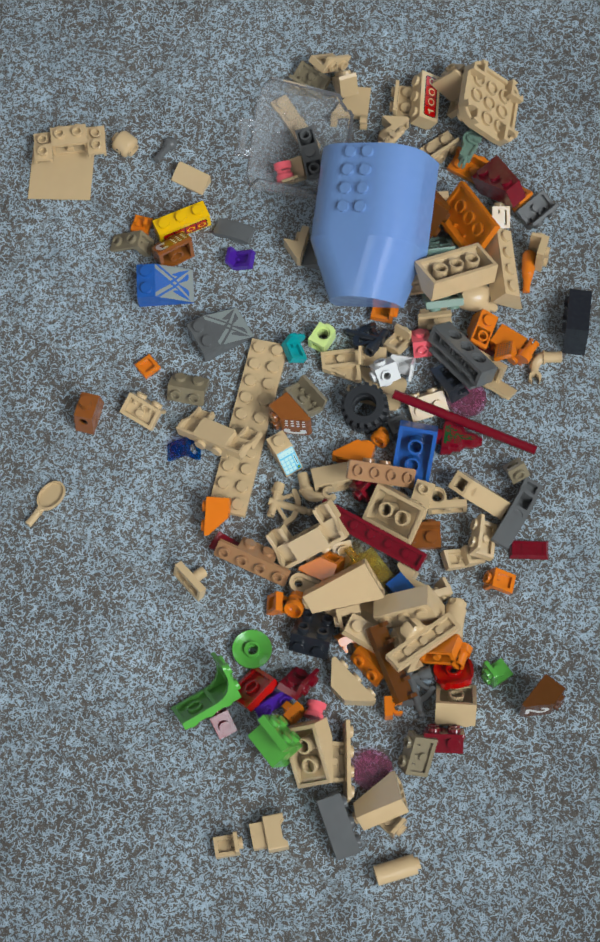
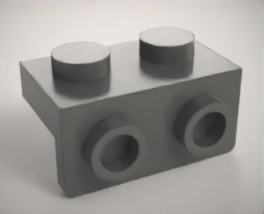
[515,189,560,229]

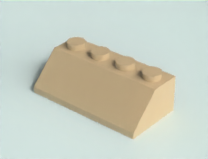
[484,228,522,309]
[414,243,498,301]

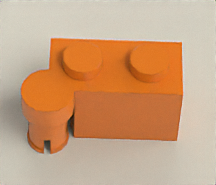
[489,324,539,366]
[420,634,473,670]

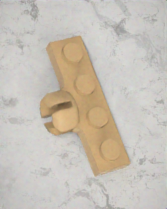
[385,612,461,673]

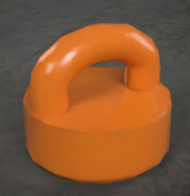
[370,427,390,448]

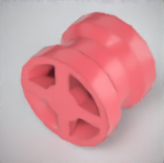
[304,699,327,720]

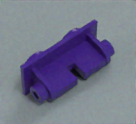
[254,687,293,718]

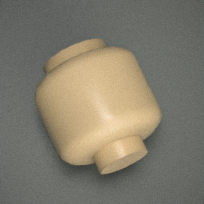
[112,131,139,157]

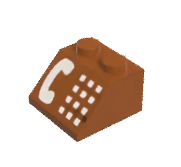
[151,232,195,267]
[269,392,312,435]

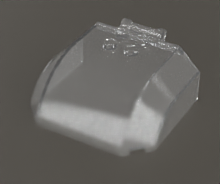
[235,77,354,199]

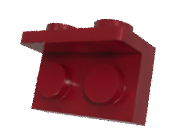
[277,667,320,700]

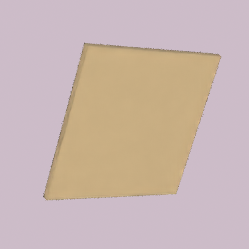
[28,145,94,200]

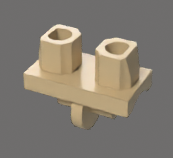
[418,308,452,330]

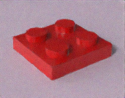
[235,668,279,712]

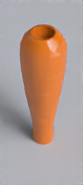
[522,250,536,293]

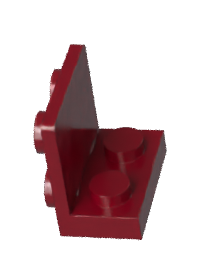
[423,724,465,754]

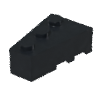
[561,289,592,356]

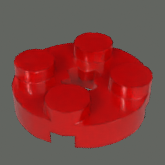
[433,658,474,690]

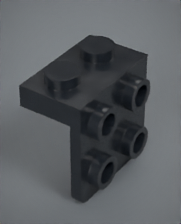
[289,609,336,660]

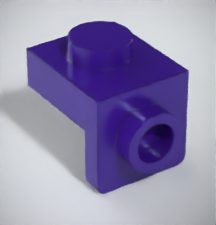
[225,246,256,271]

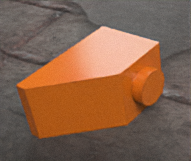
[332,439,375,463]

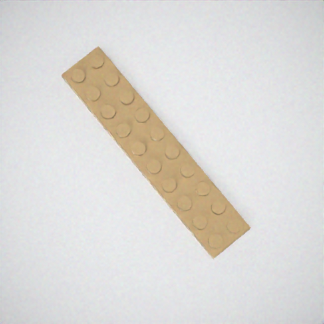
[211,338,286,518]

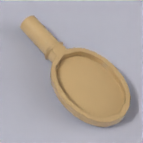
[25,481,66,527]

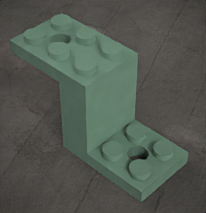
[420,236,464,312]

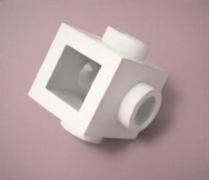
[369,357,401,387]

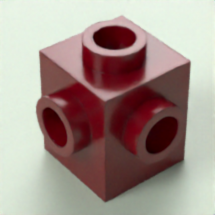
[348,480,378,503]

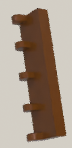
[365,621,418,705]

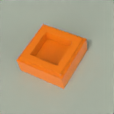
[134,354,161,379]

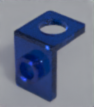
[167,437,201,461]

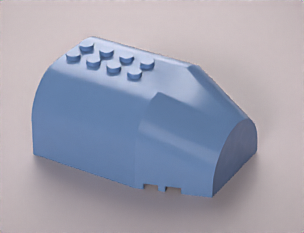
[310,142,439,308]

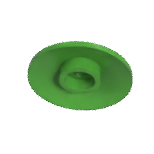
[232,630,272,669]

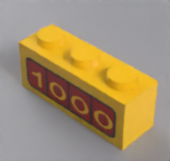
[152,201,211,242]

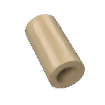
[373,854,421,886]

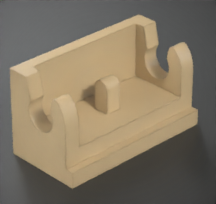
[311,461,353,493]

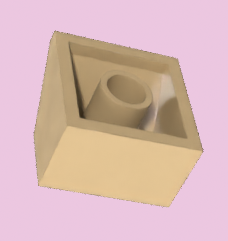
[435,683,477,727]

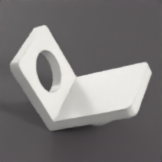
[390,354,416,382]

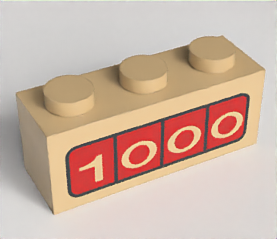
[409,70,440,130]

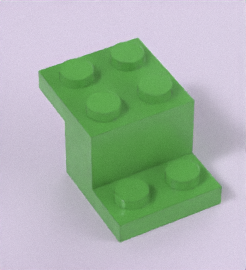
[248,715,303,768]

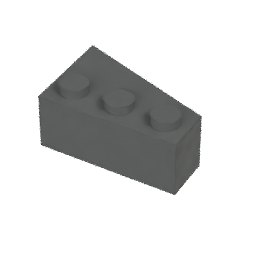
[314,790,362,861]

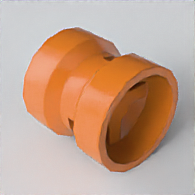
[284,590,305,618]

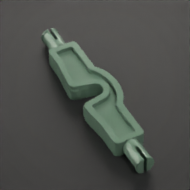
[458,129,482,169]

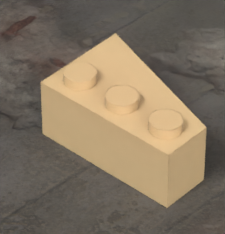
[373,584,445,628]

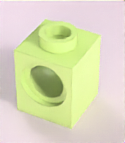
[308,322,336,352]

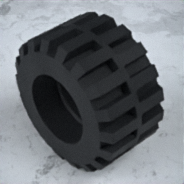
[340,382,389,434]

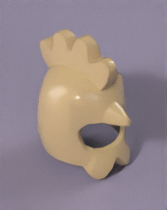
[459,285,498,313]

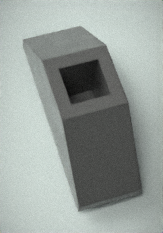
[295,126,321,181]

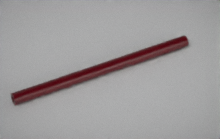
[392,390,537,455]

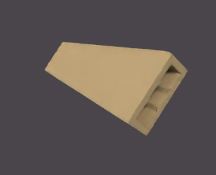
[302,558,385,614]

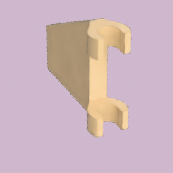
[331,87,371,130]

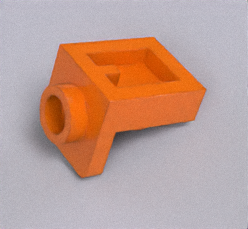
[483,567,516,595]

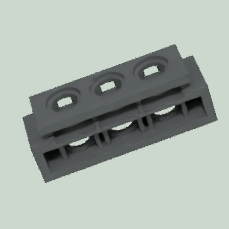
[428,321,498,390]

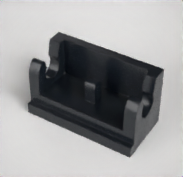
[430,364,469,404]

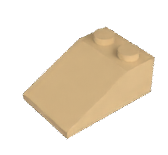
[362,484,427,545]
[288,717,333,789]

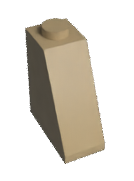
[352,770,409,831]

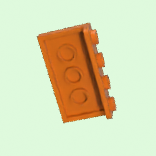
[441,181,500,249]

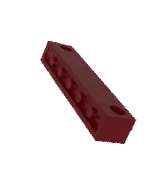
[321,498,428,572]

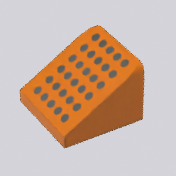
[494,341,517,361]

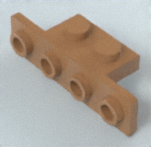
[346,458,416,488]
[214,536,291,587]

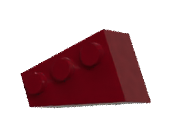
[471,155,526,208]

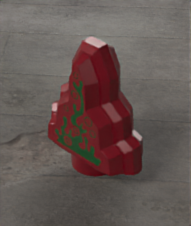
[436,420,483,455]

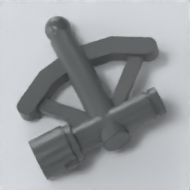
[393,666,436,719]

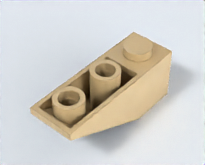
[448,470,511,520]

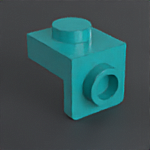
[281,333,307,363]

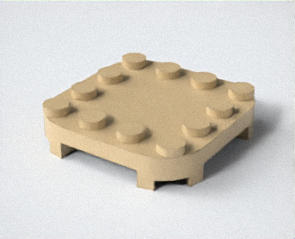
[457,59,523,146]

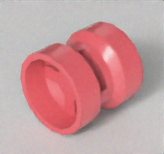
[273,160,294,183]

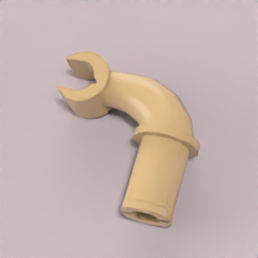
[528,350,562,384]
[297,472,337,502]

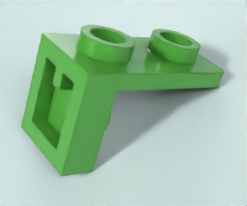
[481,658,513,688]

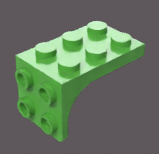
[171,652,241,730]

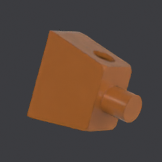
[74,392,104,435]

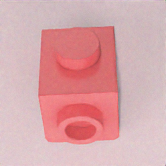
[411,328,432,358]

